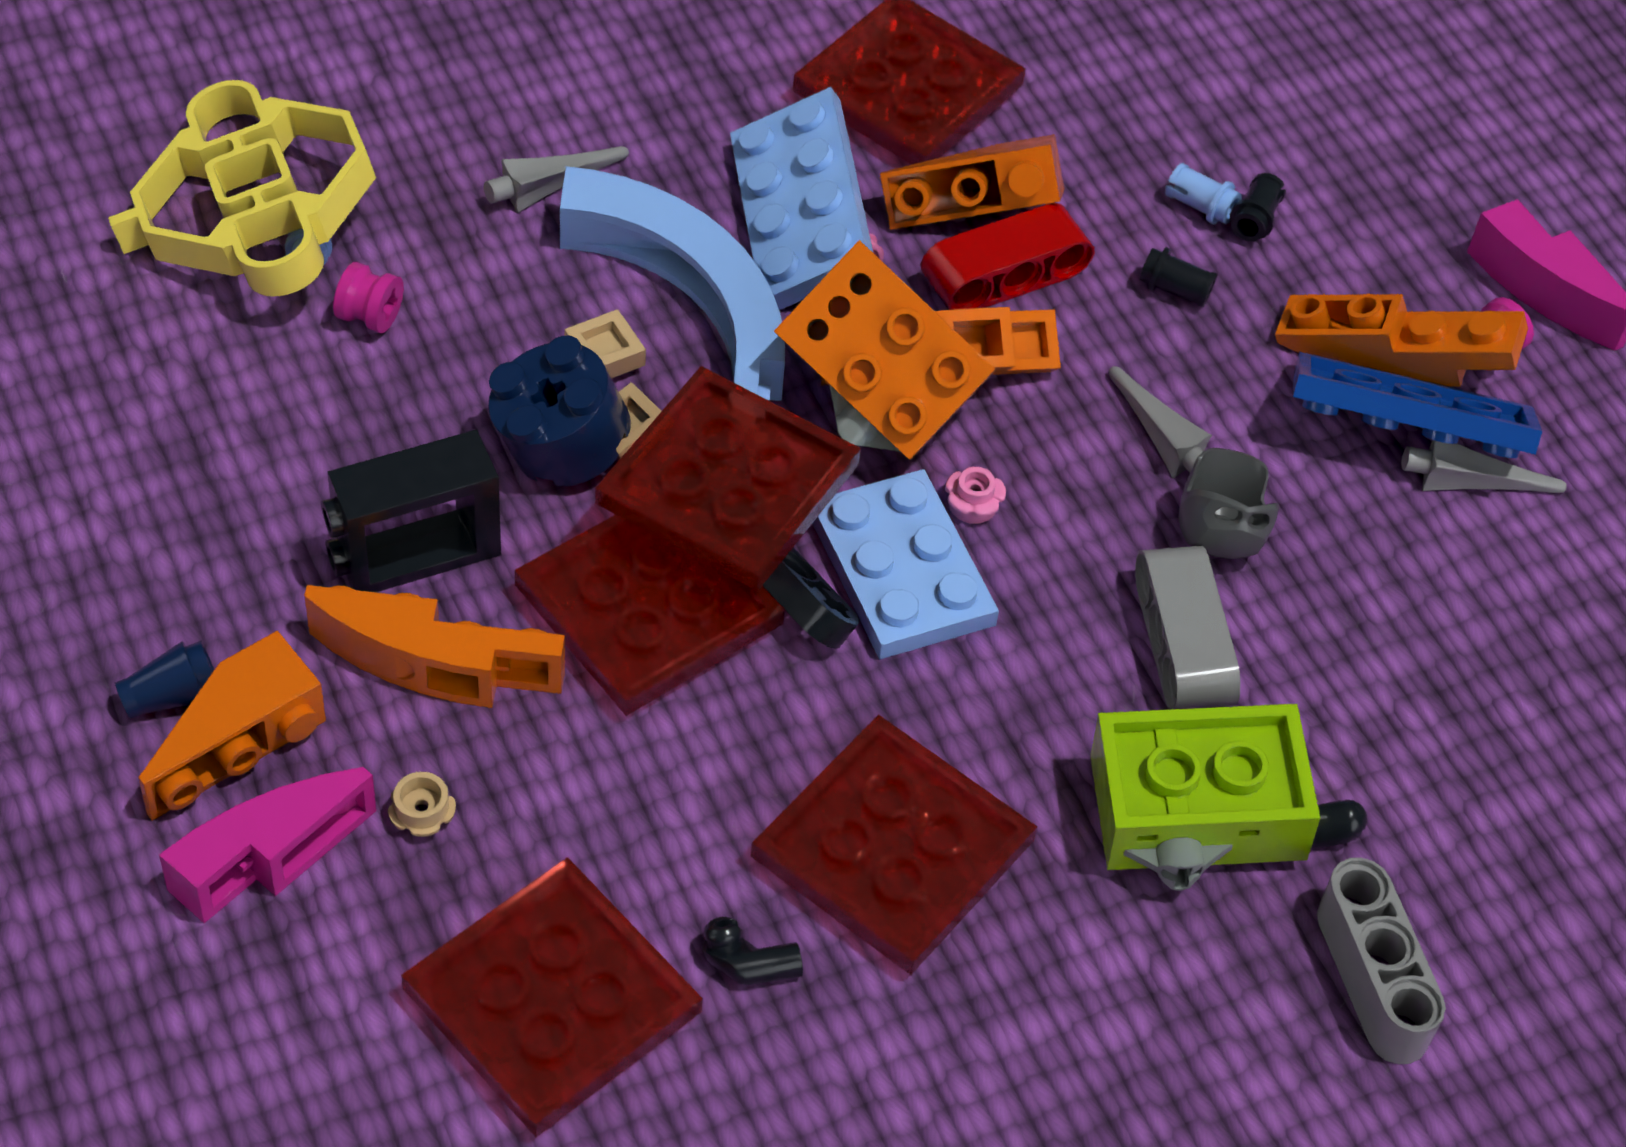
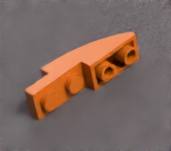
[1275,294,1528,387]
[820,307,1061,386]
[304,585,565,708]

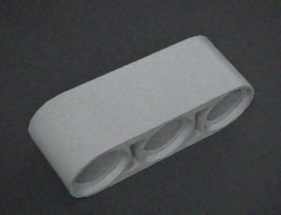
[1135,546,1241,710]
[1317,858,1446,1064]

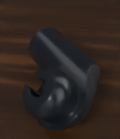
[1311,799,1367,849]
[702,917,803,985]

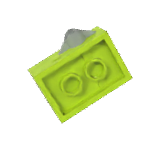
[1090,704,1320,891]

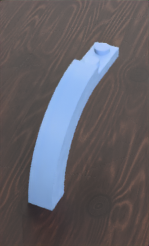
[560,166,785,493]

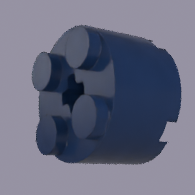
[488,335,631,486]

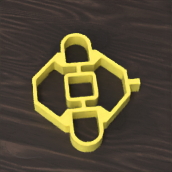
[108,80,376,296]

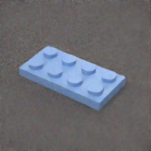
[730,87,873,310]

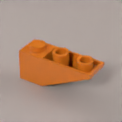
[880,134,1064,230]
[138,630,326,821]

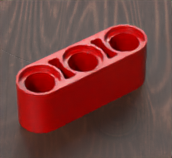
[920,203,1095,310]

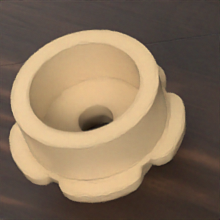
[388,772,456,837]

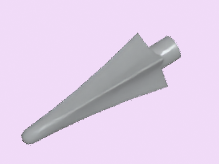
[484,146,629,213]
[1109,366,1212,478]
[1401,440,1567,494]

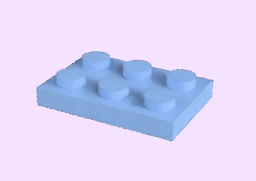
[808,469,999,660]

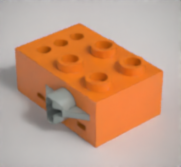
[774,240,996,460]

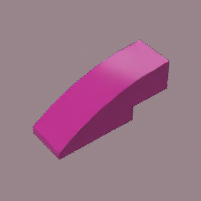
[1467,199,1626,351]
[159,767,377,923]

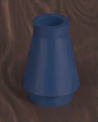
[115,640,214,719]

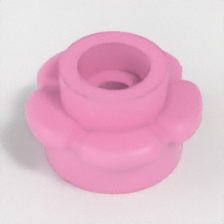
[945,466,1006,524]

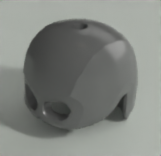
[1179,448,1279,559]

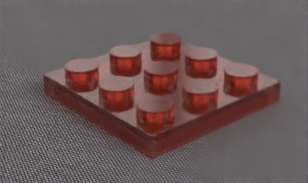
[792,0,1026,165]
[595,366,861,591]
[514,484,785,716]
[751,714,1038,975]
[401,857,703,1137]

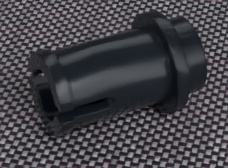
[1230,173,1286,242]
[1139,247,1218,308]

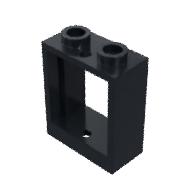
[321,429,501,592]

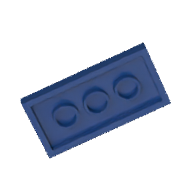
[1293,352,1543,458]

